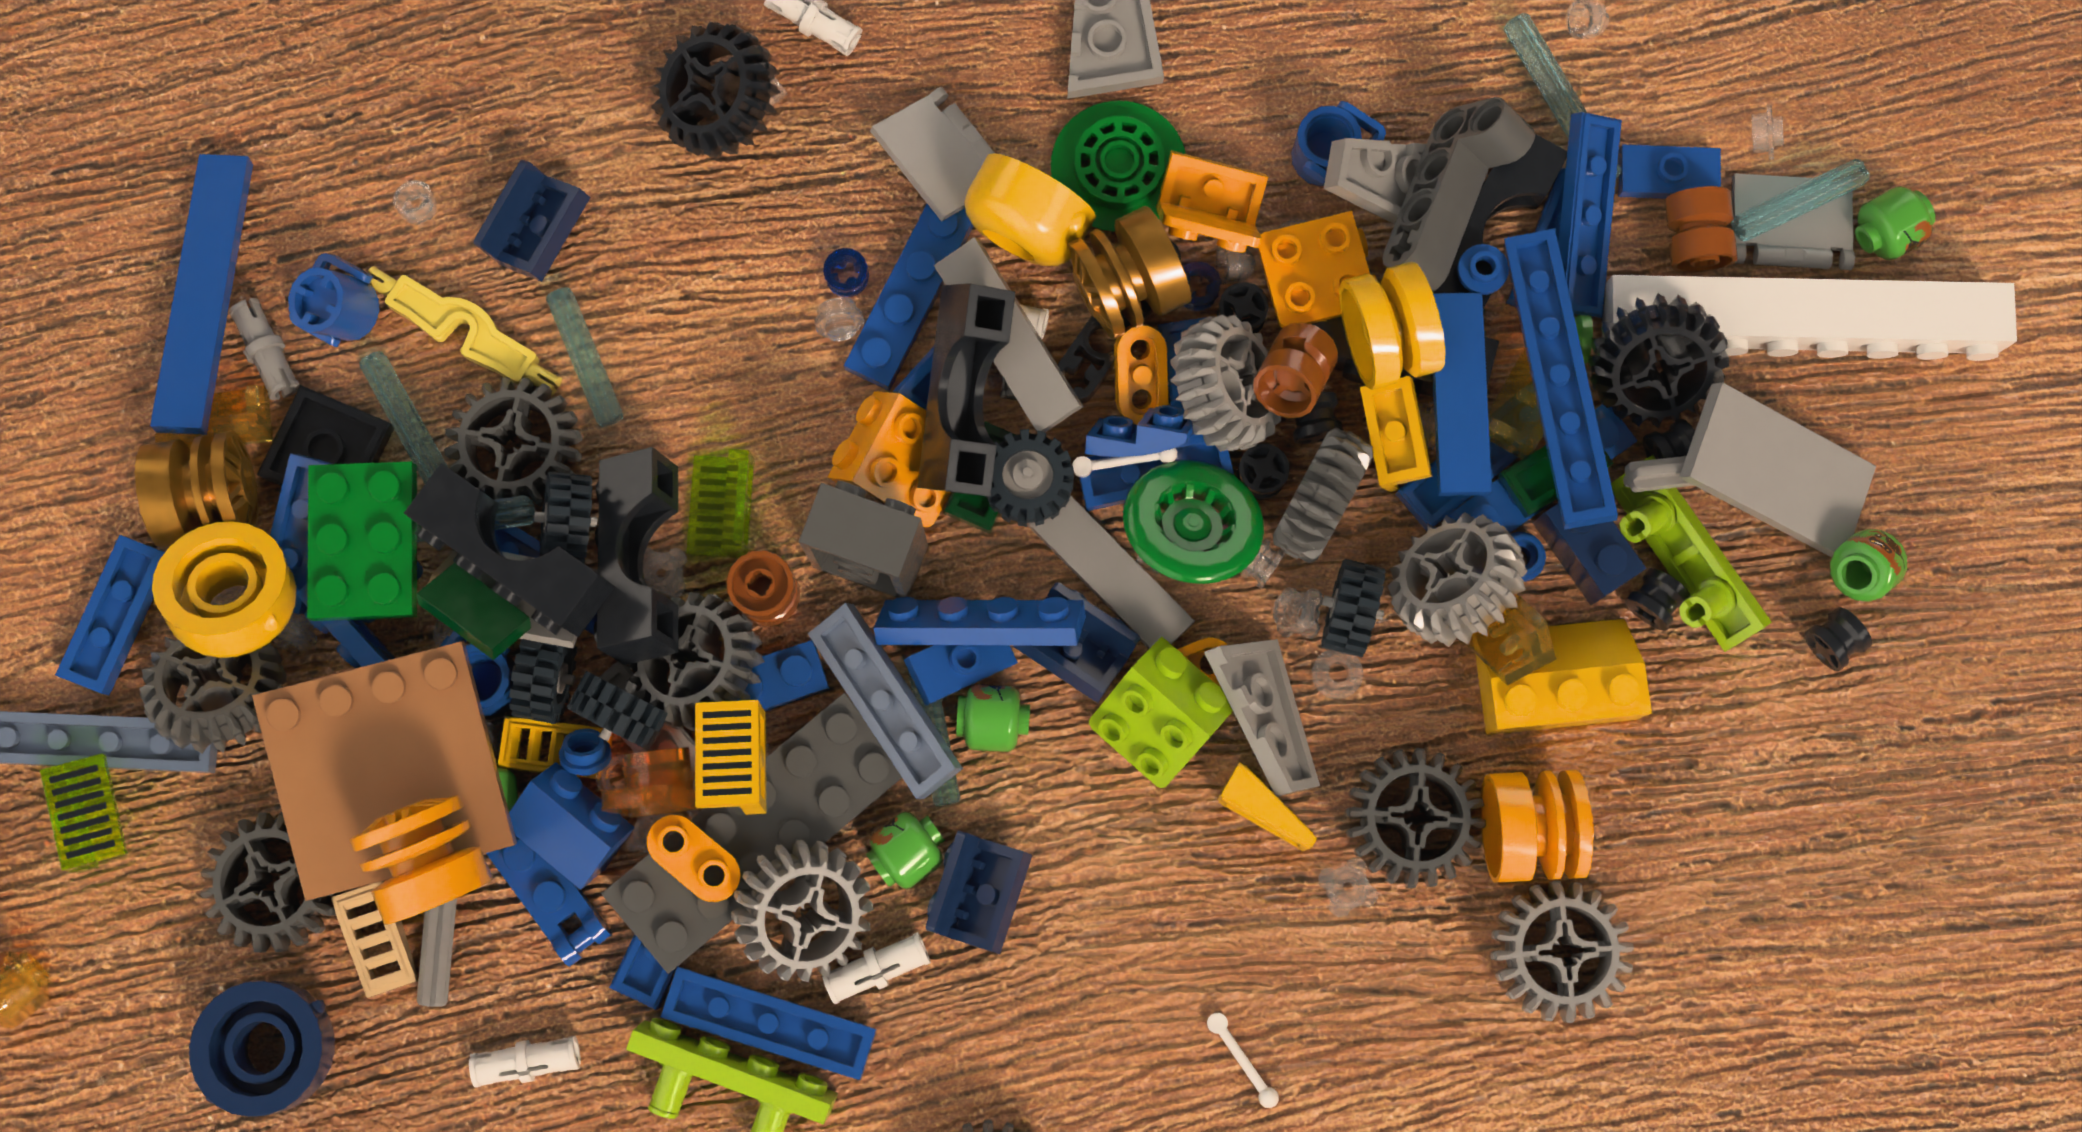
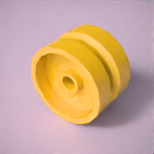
[1339,262,1445,390]

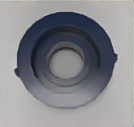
[189,981,335,1117]

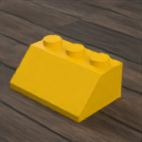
[1473,619,1652,735]

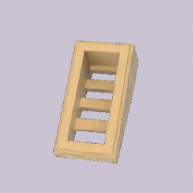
[331,881,419,998]

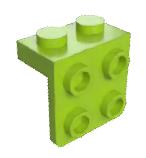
[1089,636,1233,788]

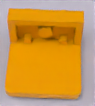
[1156,150,1268,253]
[1258,211,1377,328]
[827,391,951,527]

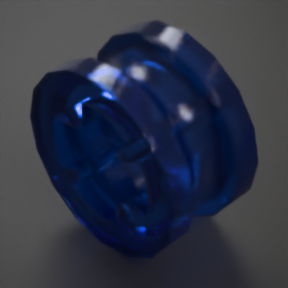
[823,248,869,298]
[1183,261,1221,311]

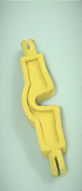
[368,266,562,396]

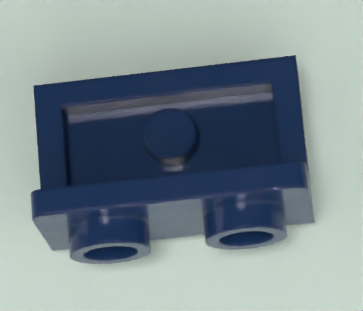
[474,160,591,282]
[1013,582,1140,703]
[926,830,1033,954]

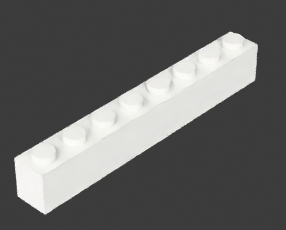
[1602,275,2017,361]

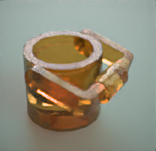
[601,746,699,817]

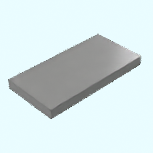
[1679,383,1876,557]

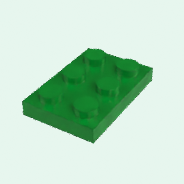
[307,461,417,621]

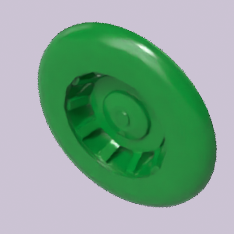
[1051,100,1186,232]
[1123,460,1264,584]

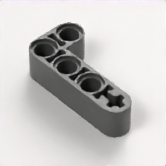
[1382,97,1535,292]

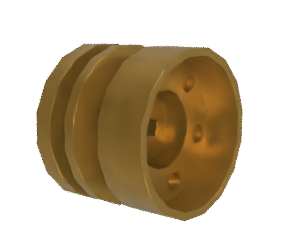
[1068,206,1192,340]
[134,431,259,550]

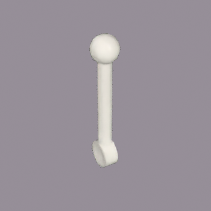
[1072,448,1177,478]
[1207,1013,1279,1108]

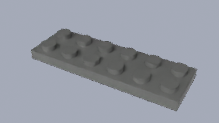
[601,693,902,974]

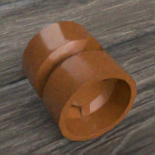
[1665,186,1738,273]
[1253,322,1338,418]
[727,550,800,626]

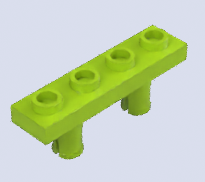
[1611,455,1772,652]
[626,1018,838,1132]

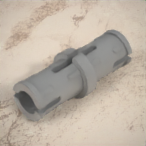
[228,298,300,400]

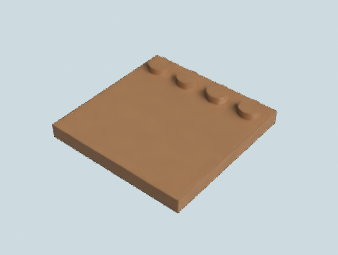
[252,641,517,901]

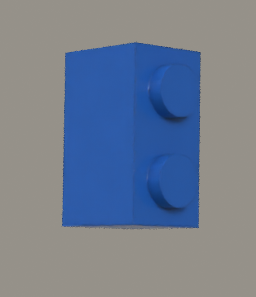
[509,762,635,890]

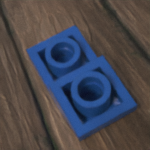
[1085,405,1193,457]

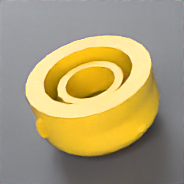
[964,153,1096,266]
[152,521,297,658]

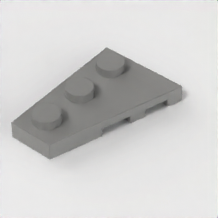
[1324,138,1426,224]
[1204,639,1320,797]

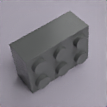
[799,481,928,598]

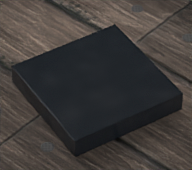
[257,385,395,487]

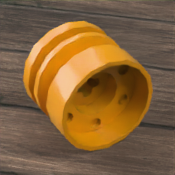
[1481,769,1594,883]
[349,794,493,925]

